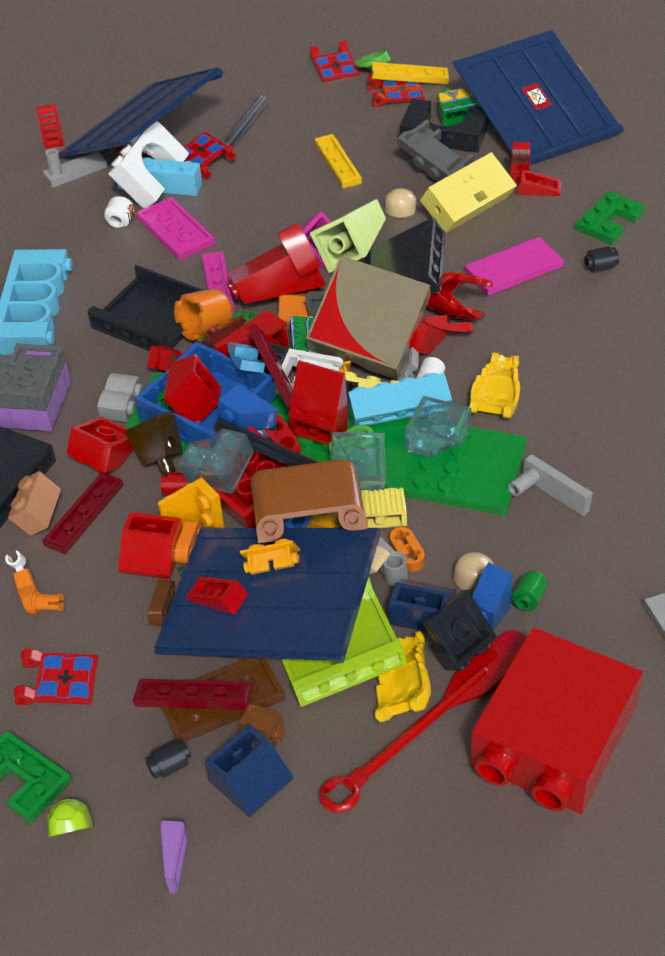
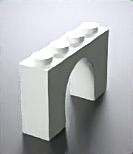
[108,121,189,209]

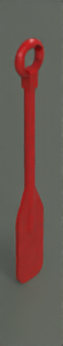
[319,630,527,813]

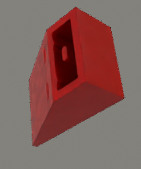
[214,310,288,360]
[289,360,348,446]

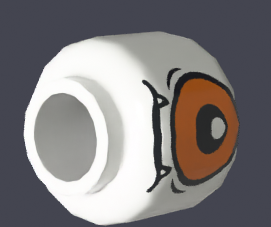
[104,196,134,228]

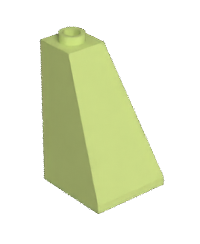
[310,199,386,273]

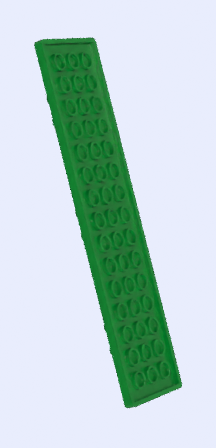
[125,372,527,515]

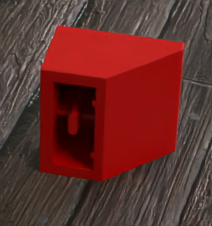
[164,354,222,423]
[118,512,182,579]

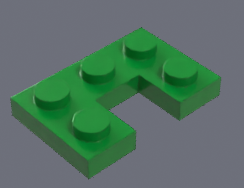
[575,191,646,245]
[0,731,72,824]

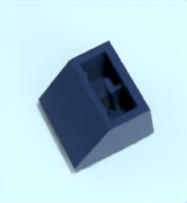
[389,579,457,632]
[205,724,293,817]

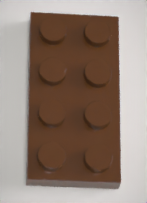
[161,658,286,743]

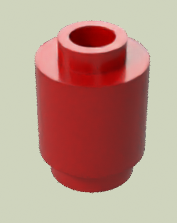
[161,472,196,496]

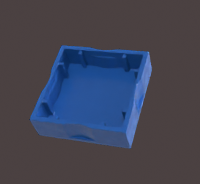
[135,342,276,457]

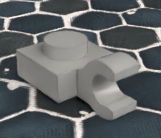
[398,348,419,381]

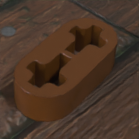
[148,579,175,626]

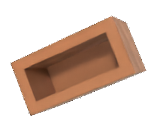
[8,471,61,536]

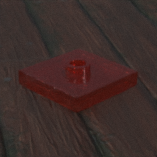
[187,315,246,349]

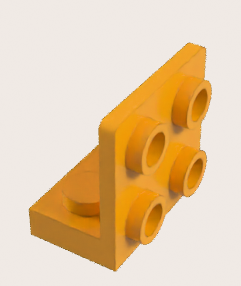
[158,477,224,528]

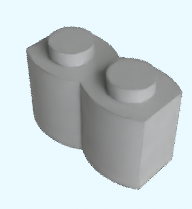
[97,373,144,422]

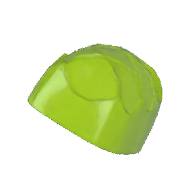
[47,799,93,838]

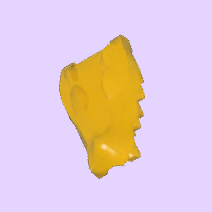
[469,353,520,419]
[375,631,431,723]

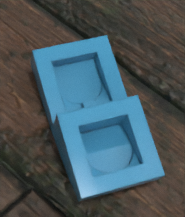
[228,342,265,373]

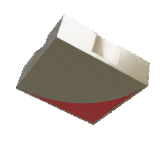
[306,255,430,380]

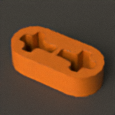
[174,520,202,564]
[389,527,425,572]

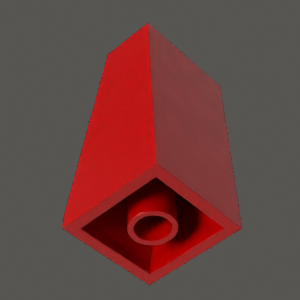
[226,244,326,304]

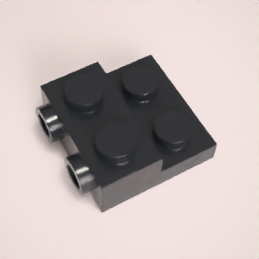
[422,590,497,671]

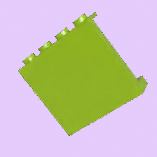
[281,577,408,707]

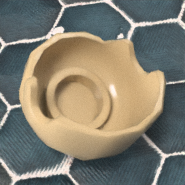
[385,188,416,218]
[453,552,494,593]

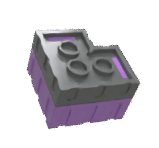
[0,343,71,432]

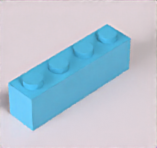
[117,158,202,196]
[347,373,452,426]

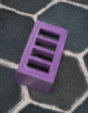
[160,820,188,894]

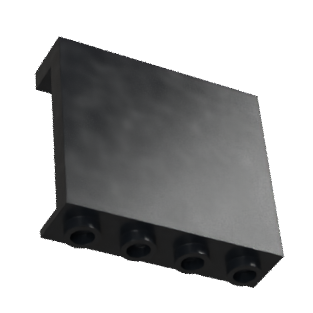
[364,217,446,294]
[87,265,203,352]
[0,426,56,528]

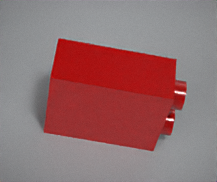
[470,627,643,815]

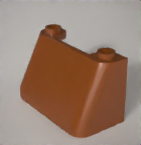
[251,460,367,543]

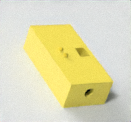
[420,152,517,233]

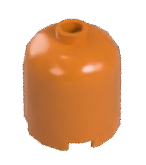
[174,289,233,340]

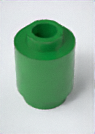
[512,571,547,611]

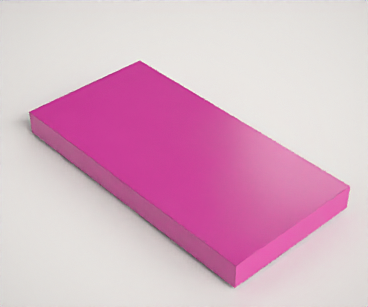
[136,197,216,261]
[464,237,564,296]

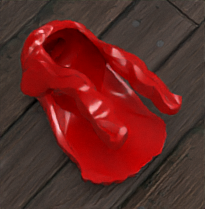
[426,272,493,319]

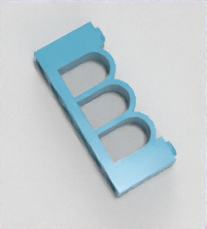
[0,249,73,355]

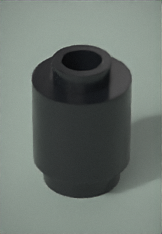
[584,246,619,272]
[144,738,191,779]

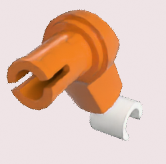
[5,550,65,615]

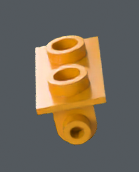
[240,539,300,575]

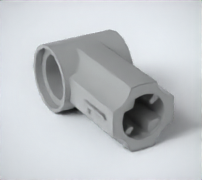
[378,537,408,587]

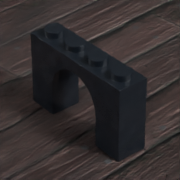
[400,99,489,153]

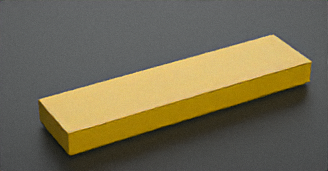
[371,62,449,84]
[314,134,362,189]

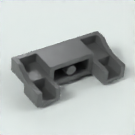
[398,119,474,182]

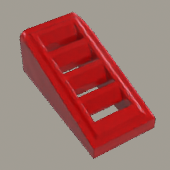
[36,104,64,149]
[515,169,561,196]
[186,576,247,614]

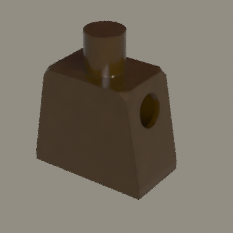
[125,411,183,475]

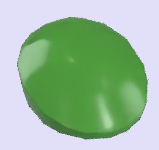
[354,49,391,70]

